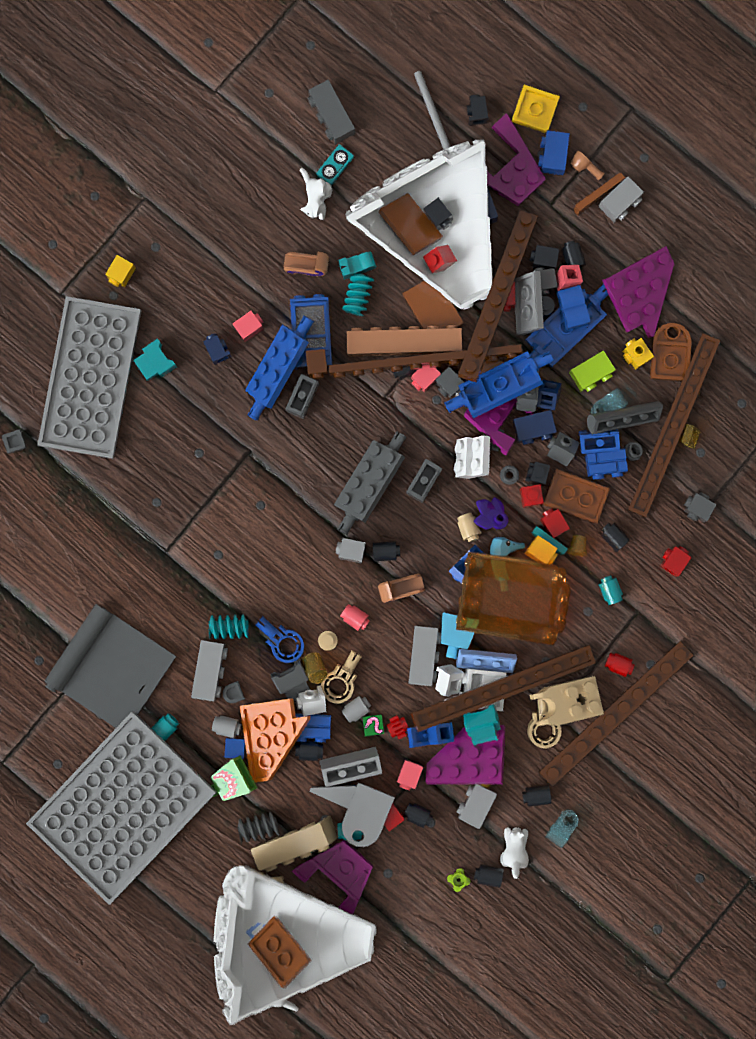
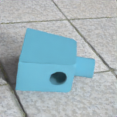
[441,612,479,659]

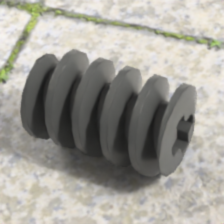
[238,812,280,844]

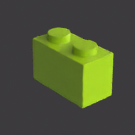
[569,350,616,392]

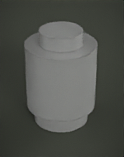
[342,696,371,723]
[212,715,242,738]

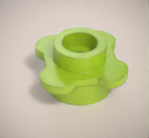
[447,868,470,892]

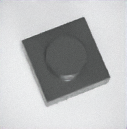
[2,429,27,454]

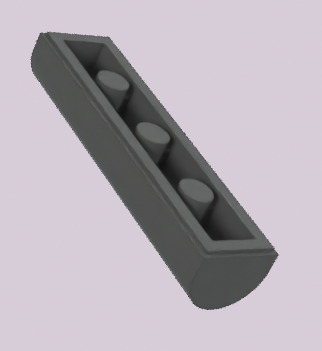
[587,401,663,434]

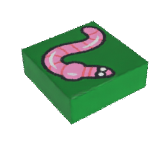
[363,714,384,736]

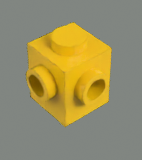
[623,338,654,370]

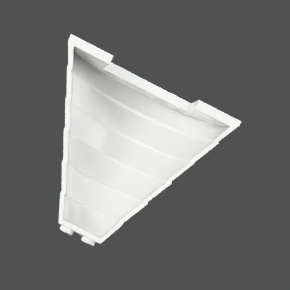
[346,140,493,309]
[214,866,376,1025]

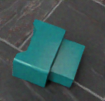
[133,338,177,381]
[463,705,501,746]

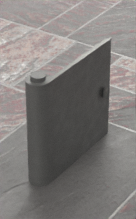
[44,604,177,728]

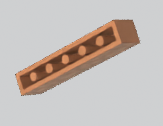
[347,325,462,357]

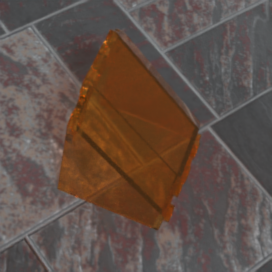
[456,552,571,645]

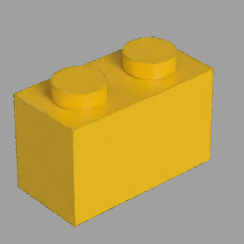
[524,536,558,566]

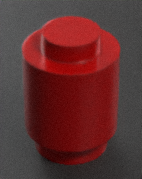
[605,652,635,677]

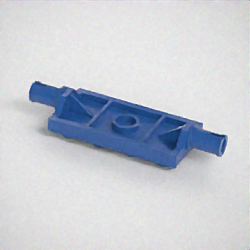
[525,283,609,368]
[245,315,314,421]
[444,350,554,418]

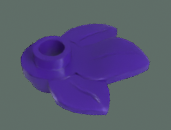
[474,497,508,529]

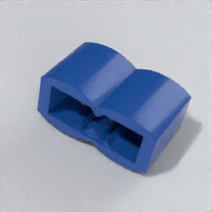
[557,285,593,330]

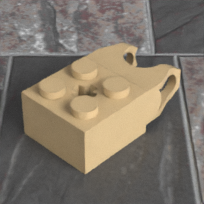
[530,676,604,726]

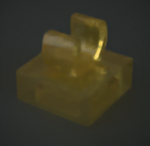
[678,424,700,449]

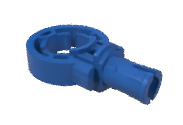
[255,616,304,663]

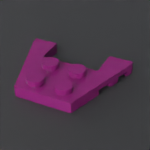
[464,397,538,455]
[292,840,374,914]

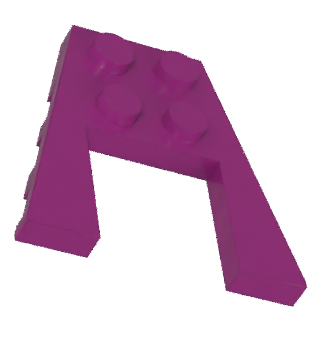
[487,114,546,206]

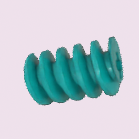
[342,274,374,316]
[209,614,249,639]

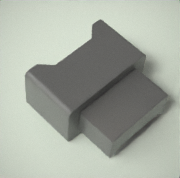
[270,659,311,702]

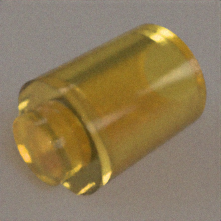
[302,653,327,684]

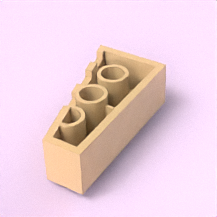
[250,816,338,872]

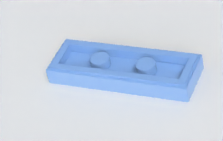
[456,649,517,673]

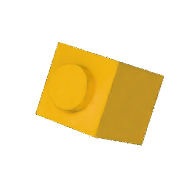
[105,255,136,287]

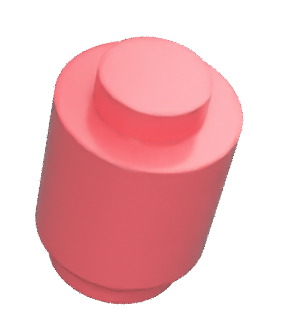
[340,604,370,631]

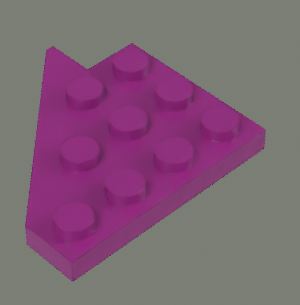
[602,246,674,338]
[425,710,506,784]

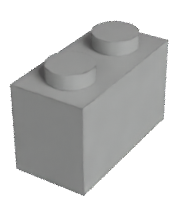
[599,176,644,222]
[336,538,366,563]
[457,784,497,829]

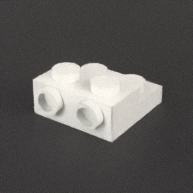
[454,436,490,479]
[460,669,506,711]

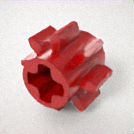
[386,715,409,740]

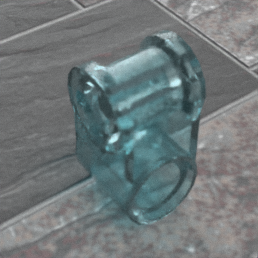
[591,388,628,414]
[545,810,579,848]

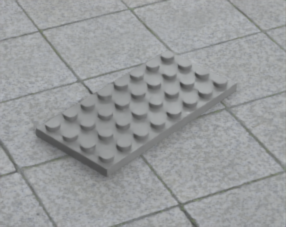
[37,296,141,459]

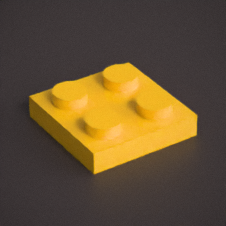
[512,85,560,133]

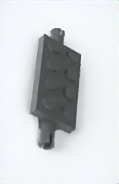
[334,431,407,535]

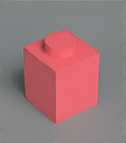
[556,265,583,292]
[233,311,263,342]
[411,365,441,392]
[397,759,423,791]

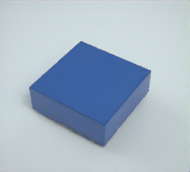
[224,738,245,759]

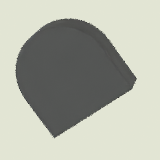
[223,681,245,703]

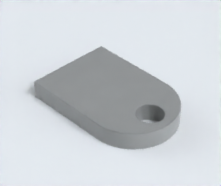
[342,782,395,847]

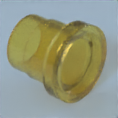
[567,535,587,557]

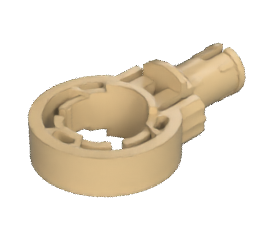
[321,650,362,704]
[527,699,561,748]

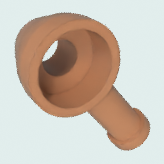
[570,150,605,181]

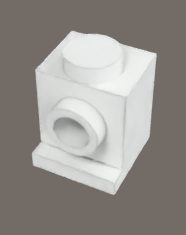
[435,664,464,697]
[296,686,326,716]

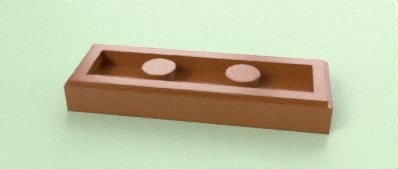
[573,173,625,216]

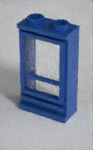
[290,294,332,370]

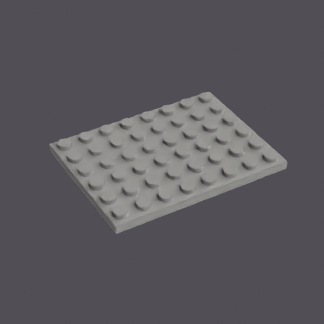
[26,711,217,905]

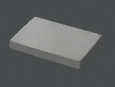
[514,271,544,335]

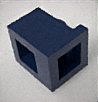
[203,333,232,365]
[536,379,562,410]

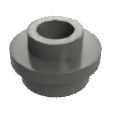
[624,442,643,461]
[500,466,519,485]

